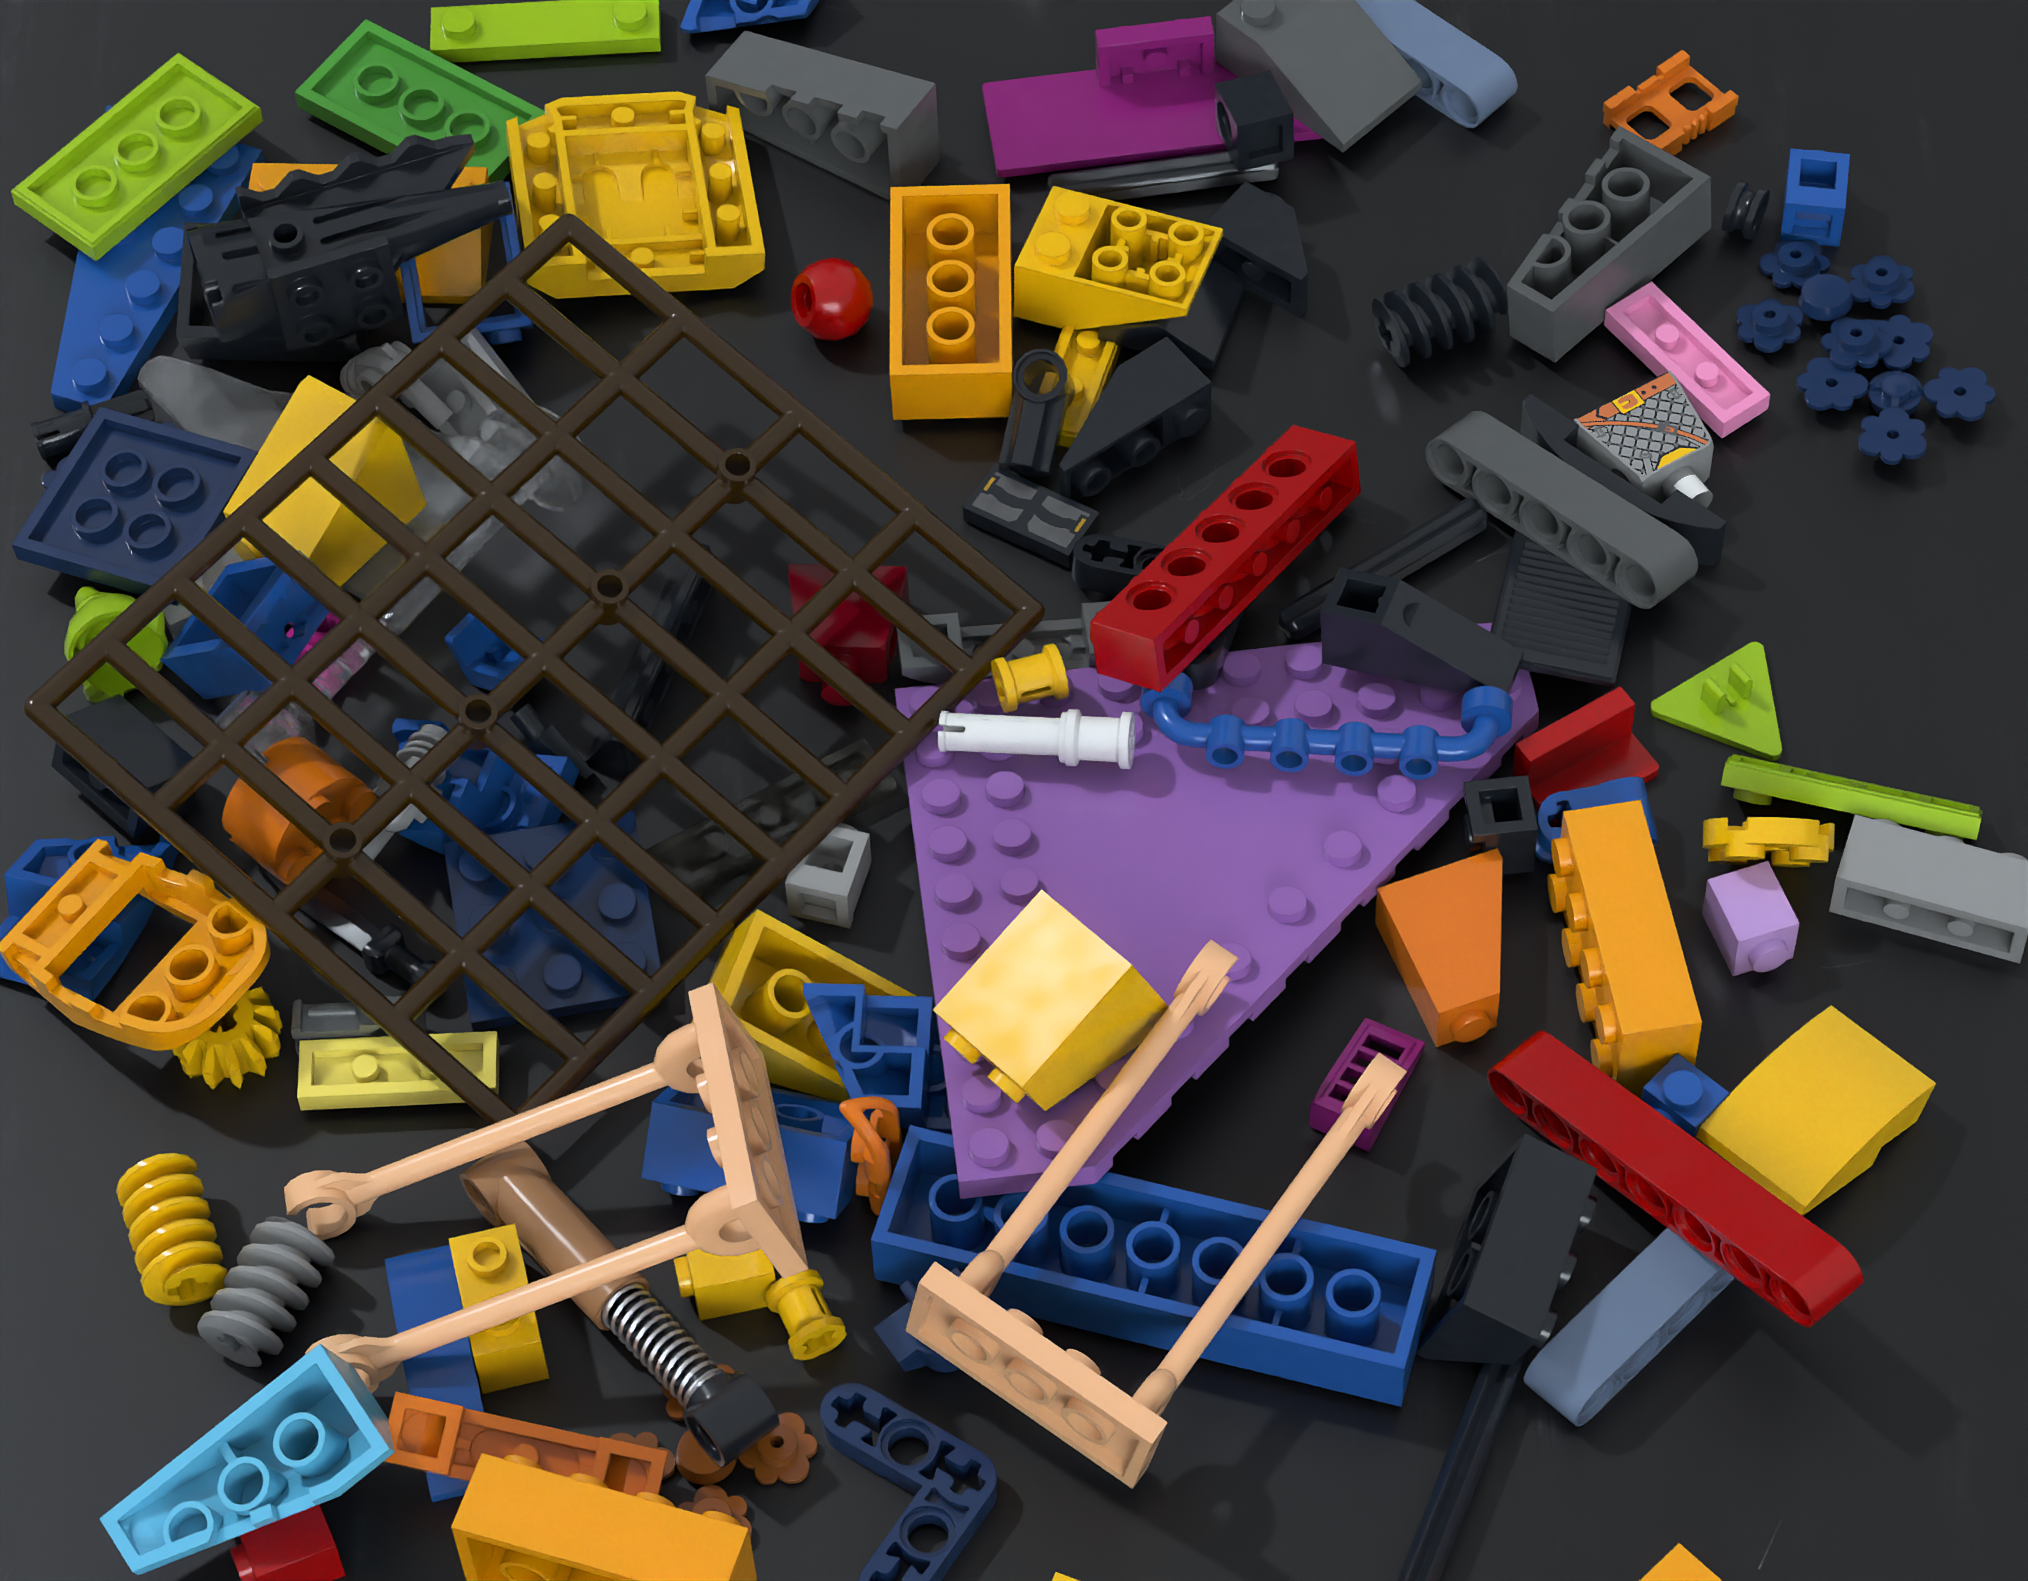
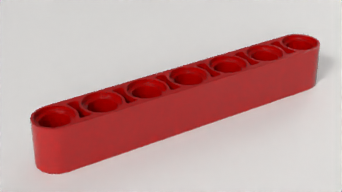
[1487,1031,1864,1328]

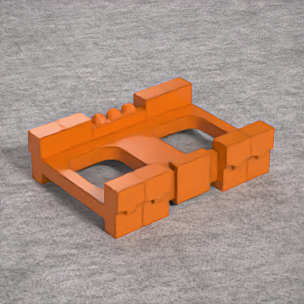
[1603,50,1739,156]

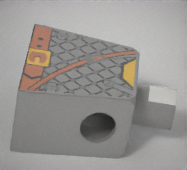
[1574,371,1714,508]

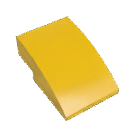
[1695,1005,1936,1216]

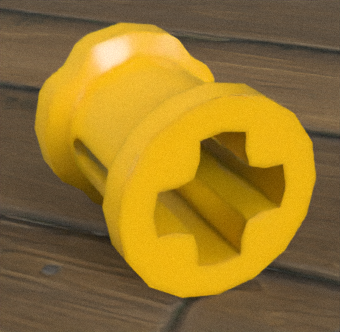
[991,643,1069,713]
[764,1269,847,1360]

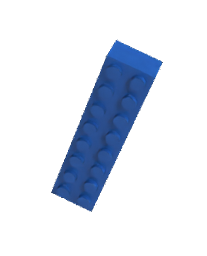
[871,1125,1437,1407]

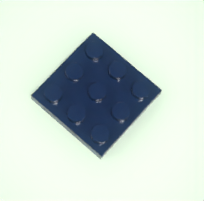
[11,407,258,606]
[443,811,661,1032]

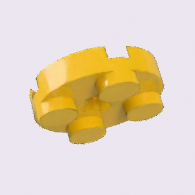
[1703,817,1835,867]

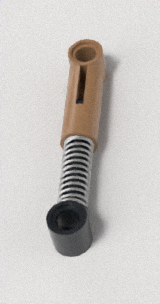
[459,1141,780,1467]

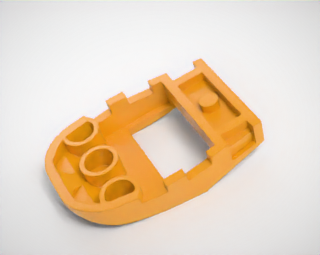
[0,839,271,1051]

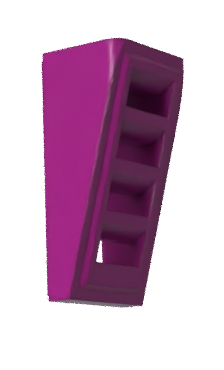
[1309,1017,1425,1152]

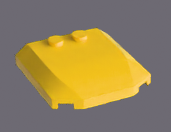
[506,91,765,299]

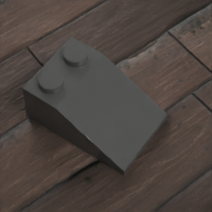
[1215,0,1423,152]

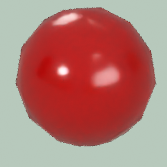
[791,257,874,341]

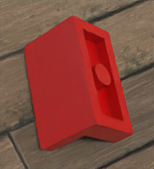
[1512,686,1659,828]

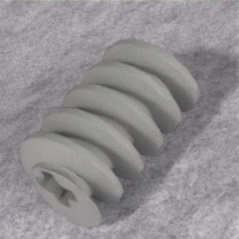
[197,1216,335,1368]

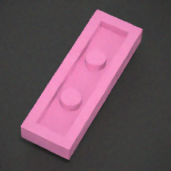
[1604,281,1770,438]

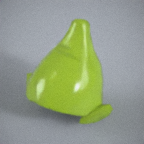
[64,586,168,703]

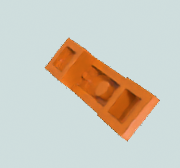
[383,1391,668,1496]

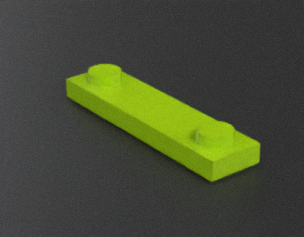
[430,0,661,63]
[1721,754,1983,842]

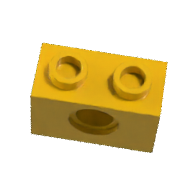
[448,1223,550,1394]

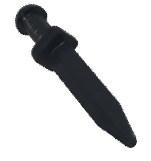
[263,868,436,988]

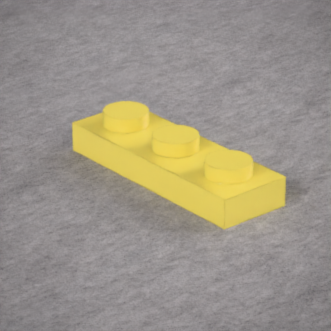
[297,1031,500,1111]

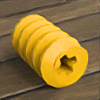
[116,1153,227,1306]

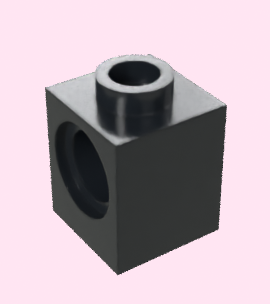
[1214,70,1294,172]

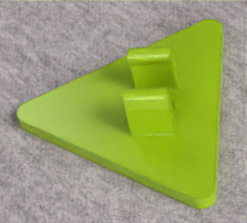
[1650,642,1782,761]

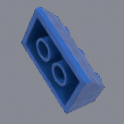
[641,1087,870,1223]

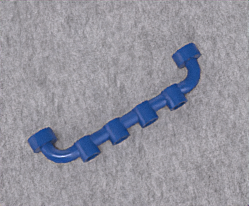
[1140,672,1513,780]

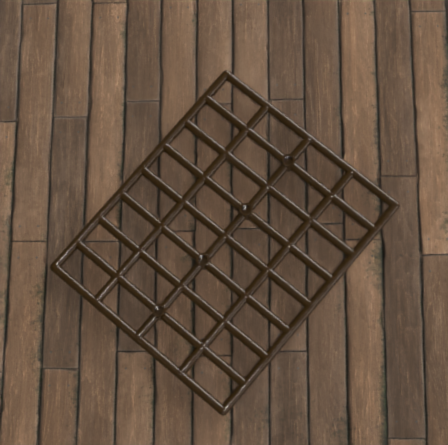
[23,213,1045,1125]

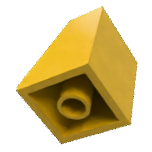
[223,375,427,587]
[933,889,1169,1111]

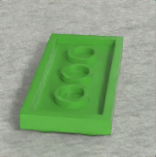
[295,19,545,183]

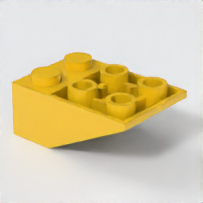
[1013,186,1223,330]

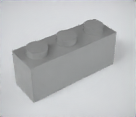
[1829,815,2028,963]

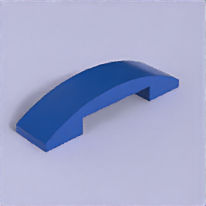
[385,1245,484,1502]

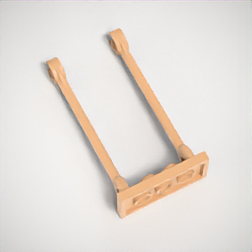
[905,940,1407,1489]
[284,982,809,1394]

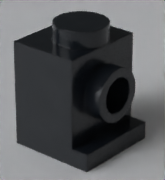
[1463,775,1538,875]

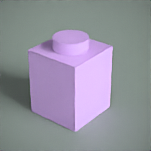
[1702,861,1800,976]

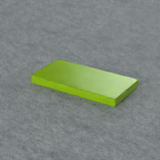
[11,53,263,261]

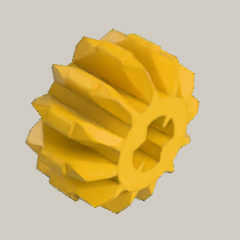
[172,987,282,1090]

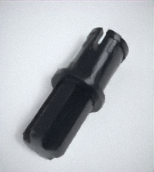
[31,390,155,460]

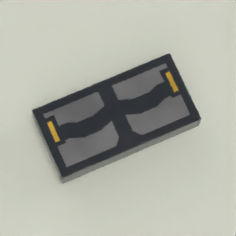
[962,464,1100,568]

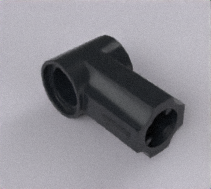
[998,349,1075,479]

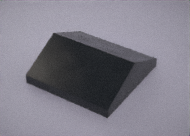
[1098,258,1247,370]

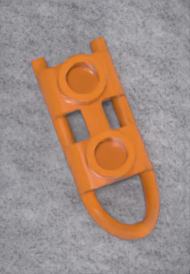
[839,1096,903,1216]

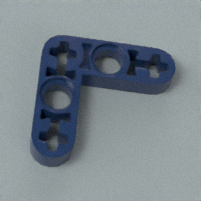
[820,1383,998,1581]

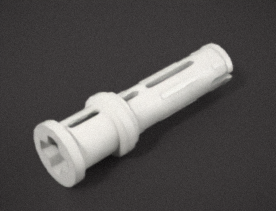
[938,709,1135,769]

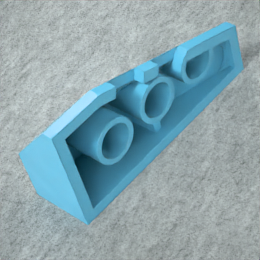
[99,1344,395,1575]

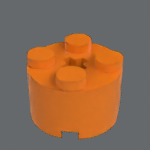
[222,737,377,885]

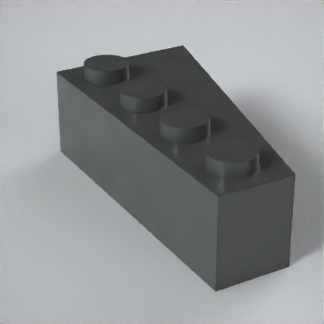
[705,31,940,201]
[1507,126,1711,363]

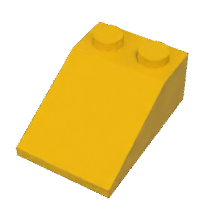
[691,909,916,1102]

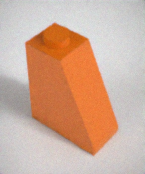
[1375,848,1503,1047]

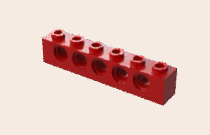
[1090,425,1361,692]

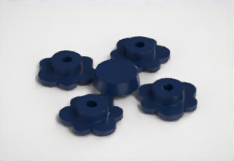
[1736,240,1915,369]
[1796,315,1996,465]

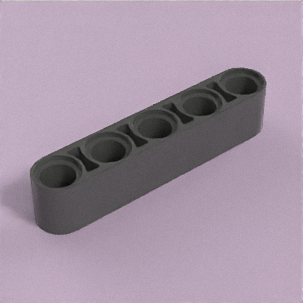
[1425,411,1698,609]

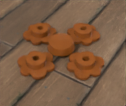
[609,1359,818,1539]

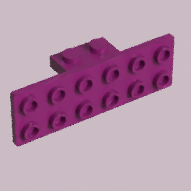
[982,16,1322,178]

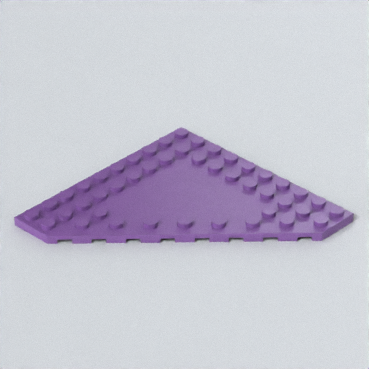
[895,623,1539,1199]

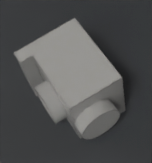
[785,823,872,929]

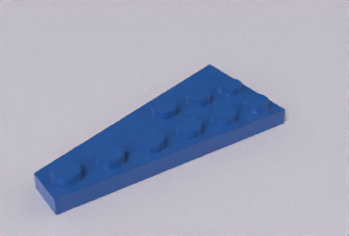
[50,105,265,412]

